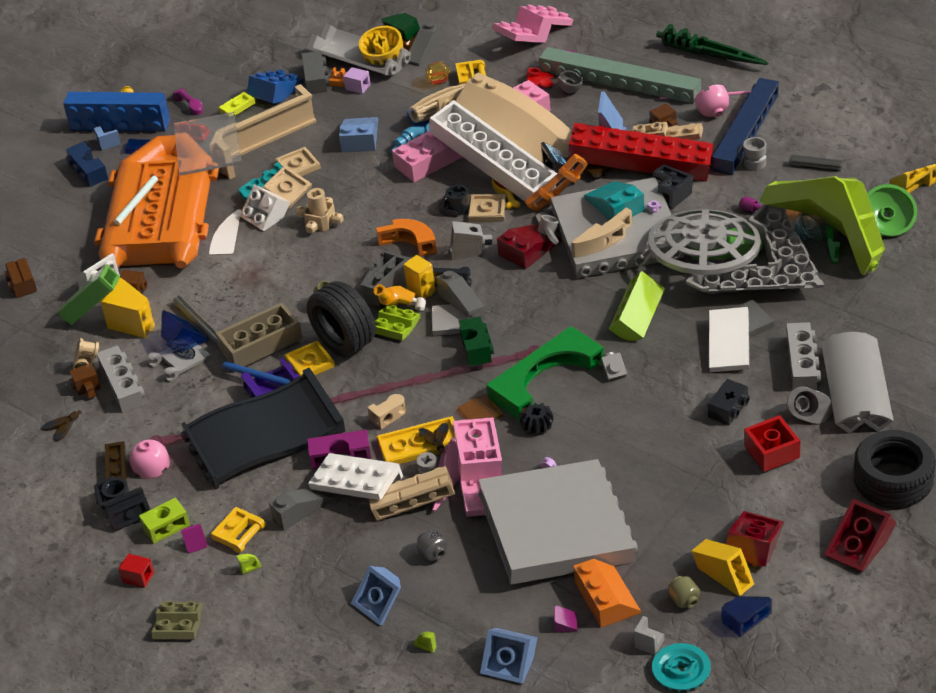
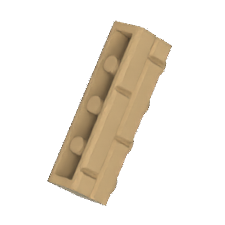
[369,466,455,521]

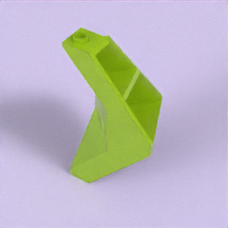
[760,176,885,275]

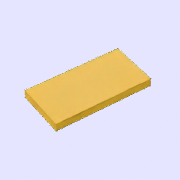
[376,416,455,464]

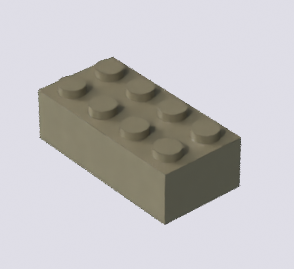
[216,302,303,366]

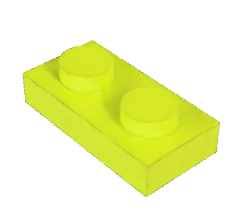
[219,92,255,119]

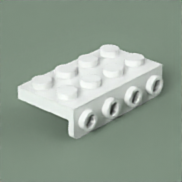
[308,453,403,500]

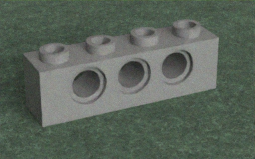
[786,322,821,390]
[97,345,145,413]

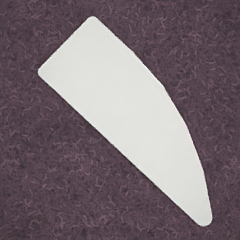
[209,209,241,255]

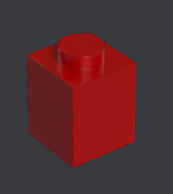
[119,554,154,588]

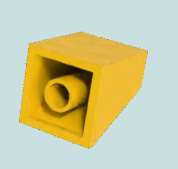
[100,278,155,338]

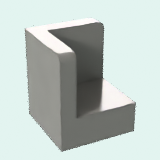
[634,616,664,655]

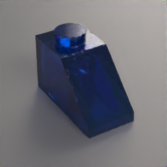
[721,596,772,637]

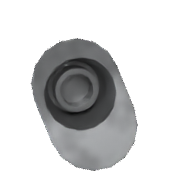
[787,386,833,424]

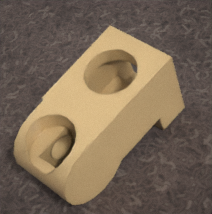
[367,394,406,430]

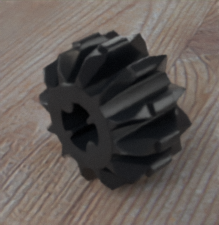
[520,402,554,435]

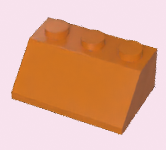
[573,559,641,628]

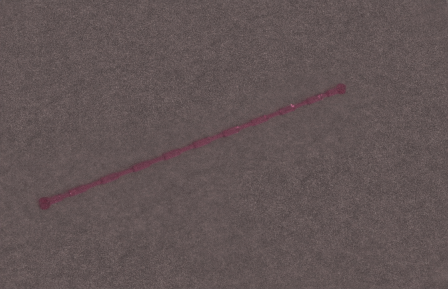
[150,345,540,445]

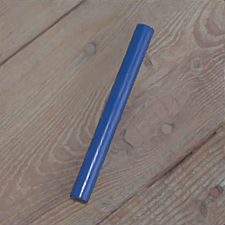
[223,361,292,386]

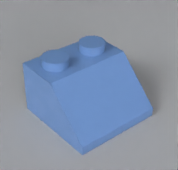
[480,628,538,683]

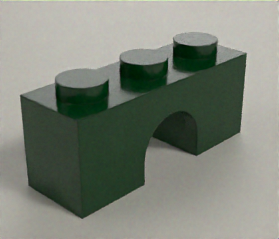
[458,316,494,367]

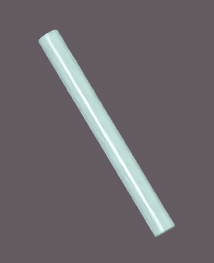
[114,176,158,226]

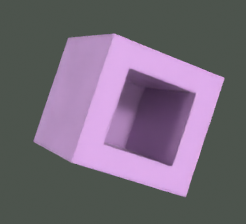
[343,68,371,94]

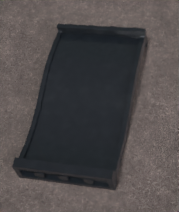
[180,367,346,489]

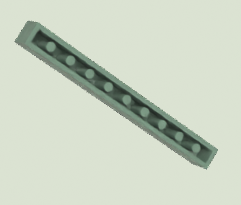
[539,47,701,104]

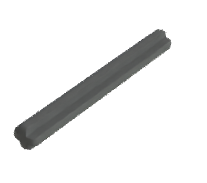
[173,295,219,348]

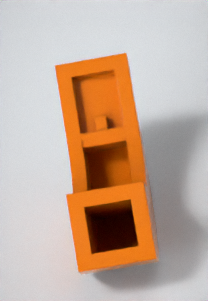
[376,219,437,257]

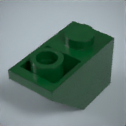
[381,13,420,42]

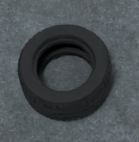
[306,281,376,356]
[853,430,936,508]

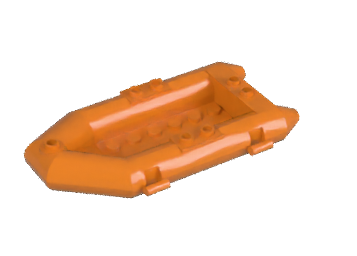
[94,134,219,268]

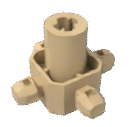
[295,188,344,233]

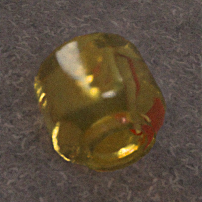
[425,61,451,85]

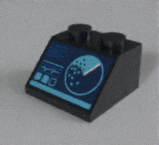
[541,142,575,187]

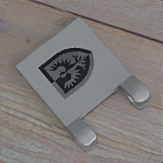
[148,337,211,382]

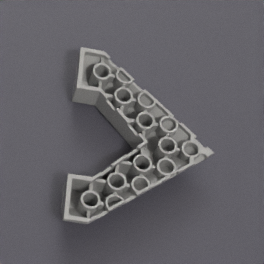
[686,204,824,294]

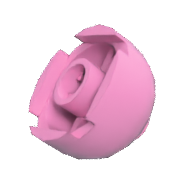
[694,84,729,117]
[129,440,170,479]

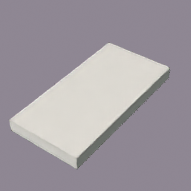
[709,307,749,372]

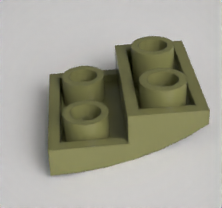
[152,601,203,639]

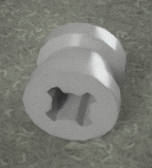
[417,452,438,474]

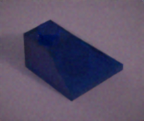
[161,310,208,351]

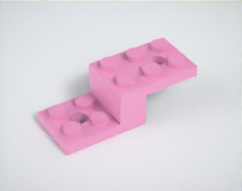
[492,4,573,43]
[453,418,502,517]

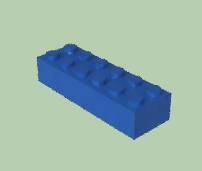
[63,92,170,132]

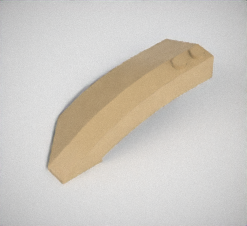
[456,72,572,162]

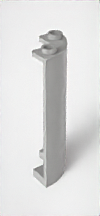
[306,24,411,76]
[821,332,894,434]

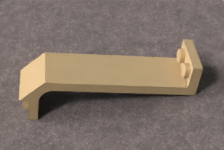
[210,84,316,180]

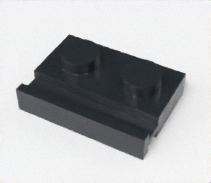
[103,487,150,531]

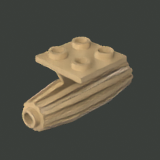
[409,84,466,123]

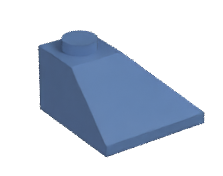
[351,566,401,625]

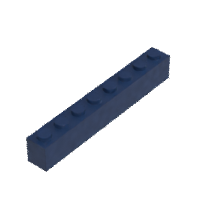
[711,78,779,175]

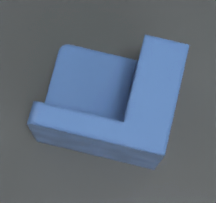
[94,127,121,150]

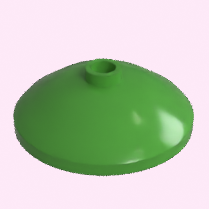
[867,184,917,237]

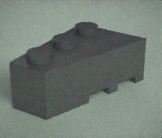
[361,250,410,307]

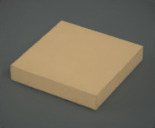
[275,147,321,176]
[262,165,312,209]
[468,194,506,222]

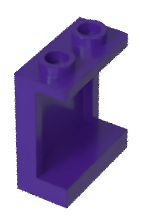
[241,358,299,398]

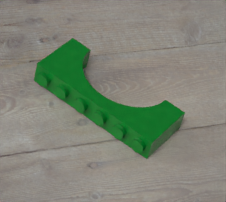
[486,326,604,421]

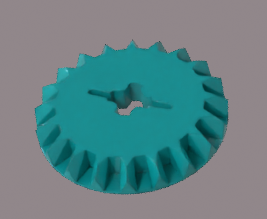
[652,643,711,693]

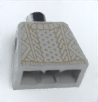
[449,221,492,260]

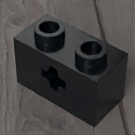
[708,379,750,425]

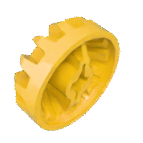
[359,26,403,65]

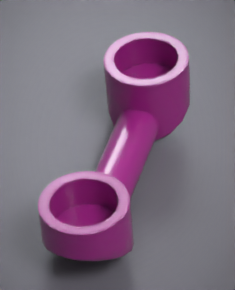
[172,88,204,115]

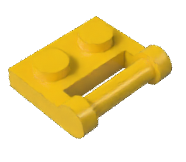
[455,60,486,85]
[211,507,266,553]

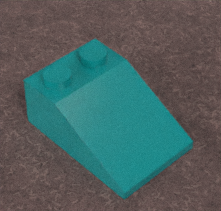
[584,181,645,220]

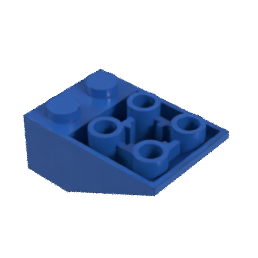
[247,70,304,103]

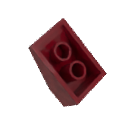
[497,224,561,269]
[824,499,897,572]
[726,511,784,567]

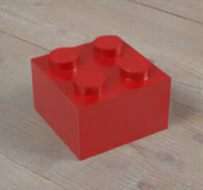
[744,415,801,472]

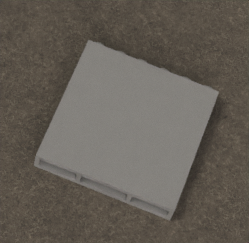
[551,177,684,278]
[478,459,638,584]

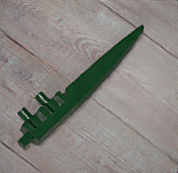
[656,24,769,65]

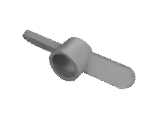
[536,212,559,245]

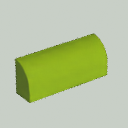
[609,271,665,341]

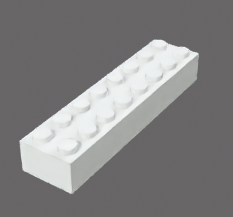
[429,100,557,204]

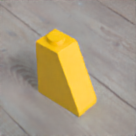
[691,539,754,596]

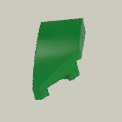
[826,226,840,264]

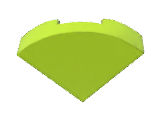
[237,554,262,574]
[414,632,437,652]

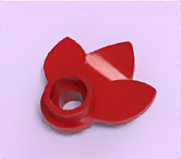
[525,68,555,88]

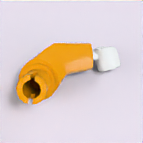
[374,284,426,311]

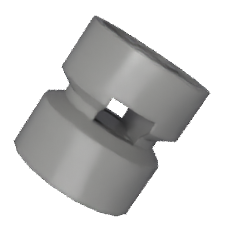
[743,137,767,171]

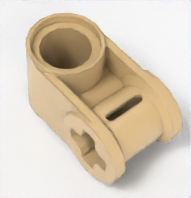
[73,338,99,369]

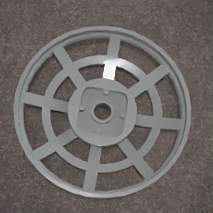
[648,209,761,275]

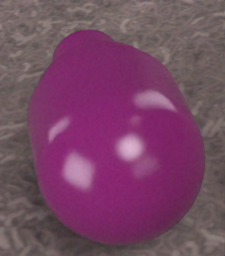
[739,197,762,213]

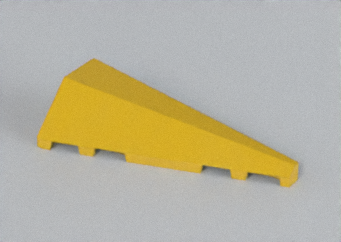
[889,164,936,193]

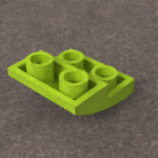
[374,305,421,341]

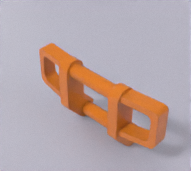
[524,154,587,211]

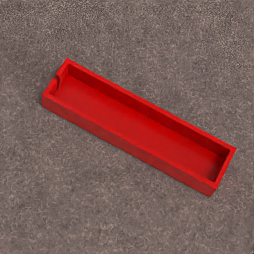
[567,123,713,182]

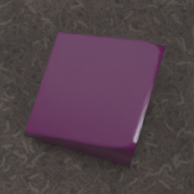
[181,523,207,553]
[554,606,577,632]

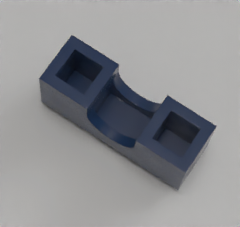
[65,142,108,187]

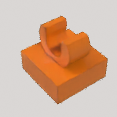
[329,67,347,87]

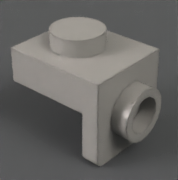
[599,352,627,381]

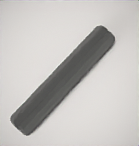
[790,155,843,171]

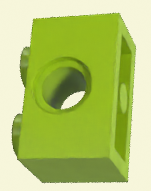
[139,497,190,544]

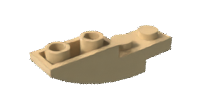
[632,122,703,140]
[572,208,632,258]

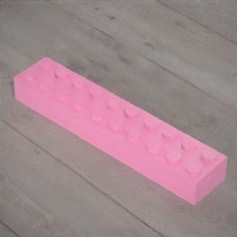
[392,80,550,182]

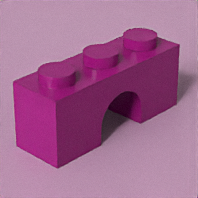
[307,429,372,470]

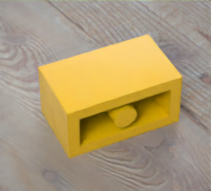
[403,255,436,299]

